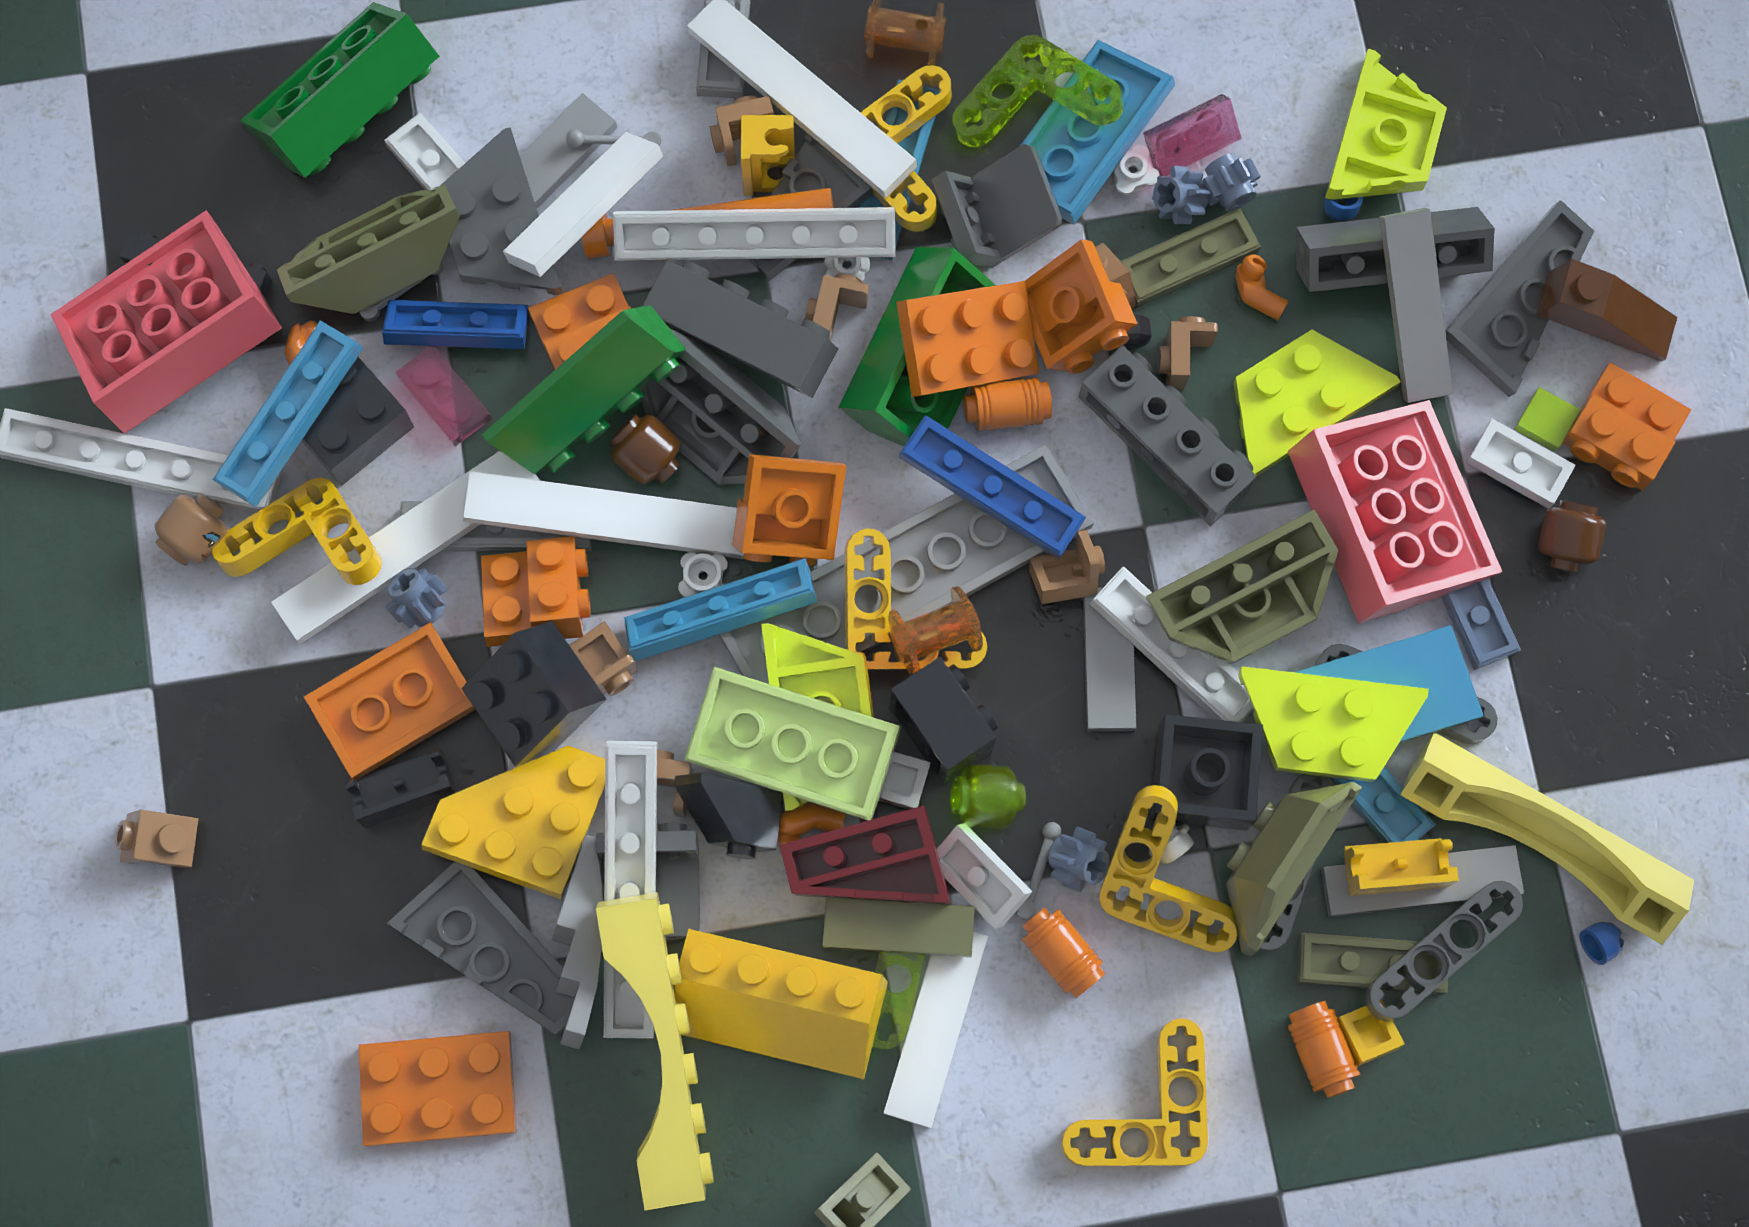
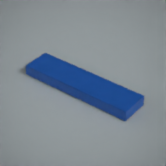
[899,415,1086,559]

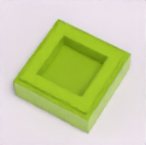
[1514,387,1581,452]

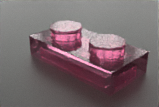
[1143,94,1242,176]
[395,346,492,447]

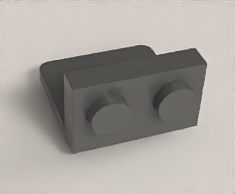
[931,144,1062,268]
[596,823,700,938]

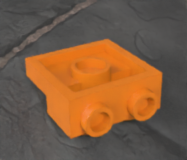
[1025,239,1138,374]
[528,273,631,370]
[1562,362,1692,490]
[732,454,847,566]
[481,536,591,647]

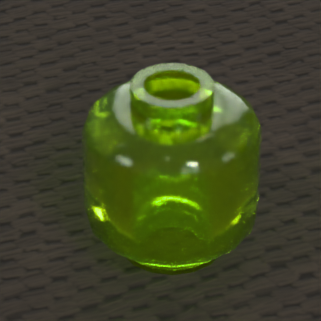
[950,765,1026,828]

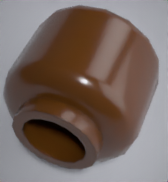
[610,414,681,485]
[1538,500,1606,572]

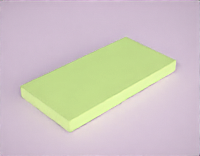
[684,667,901,821]

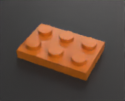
[896,281,1039,396]
[304,622,476,780]
[359,1031,517,1147]

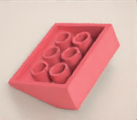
[51,210,282,434]
[1288,400,1502,624]

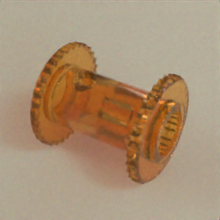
[864,0,946,66]
[888,586,983,675]

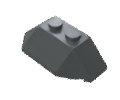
[641,329,802,485]

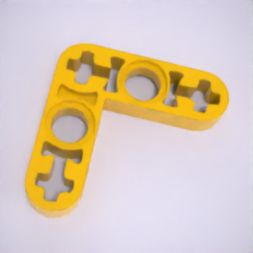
[861,65,952,232]
[212,477,382,585]
[844,528,987,669]
[1099,785,1238,953]
[1060,1018,1208,1167]

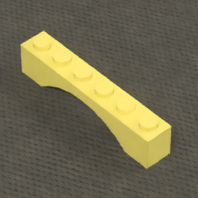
[1400,732,1694,945]
[596,892,714,1211]

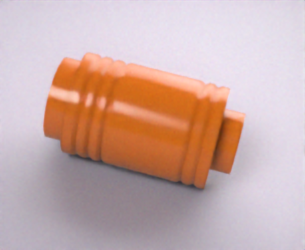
[963,378,1052,432]
[1021,907,1106,998]
[1287,1001,1361,1099]

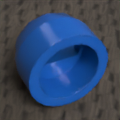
[1323,195,1363,222]
[1579,921,1624,965]

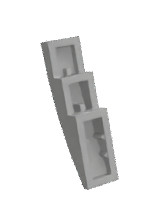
[552,835,603,1050]

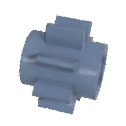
[1203,153,1261,211]
[1152,166,1211,224]
[385,568,448,628]
[1048,827,1110,892]

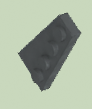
[1445,200,1594,397]
[387,862,594,1036]

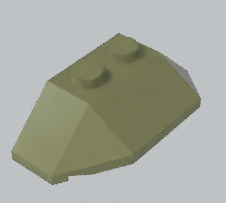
[277,184,460,314]
[1146,509,1339,664]
[1226,782,1362,957]

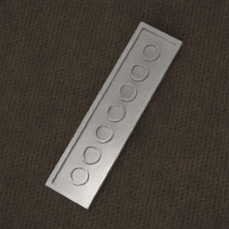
[719,444,1094,684]

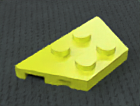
[1325,49,1447,200]
[1233,330,1401,476]
[761,623,874,811]
[1238,666,1429,782]

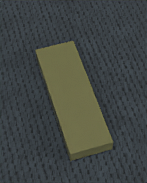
[1121,208,1261,307]
[823,897,974,958]
[1297,933,1448,994]

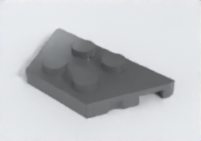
[441,127,563,295]

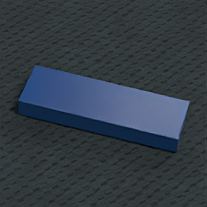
[382,300,529,349]

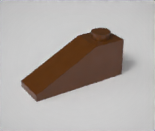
[1536,259,1678,362]

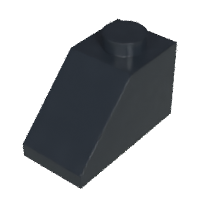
[674,772,783,859]

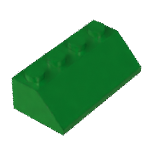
[240,2,440,178]
[838,247,996,447]
[482,305,687,474]

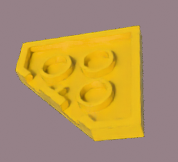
[421,745,605,900]

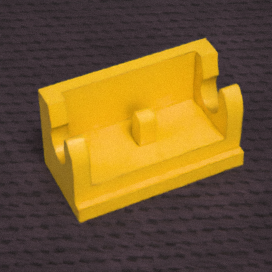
[741,115,795,196]
[1343,838,1459,896]

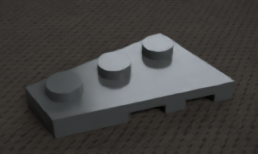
[748,133,874,281]

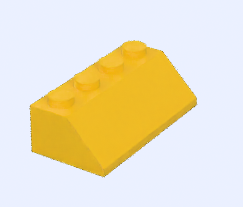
[674,929,888,1080]

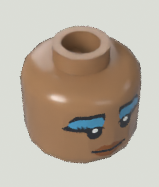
[154,493,228,566]

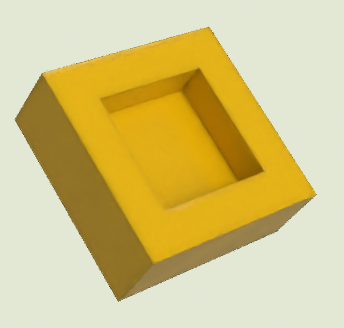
[1338,999,1405,1067]

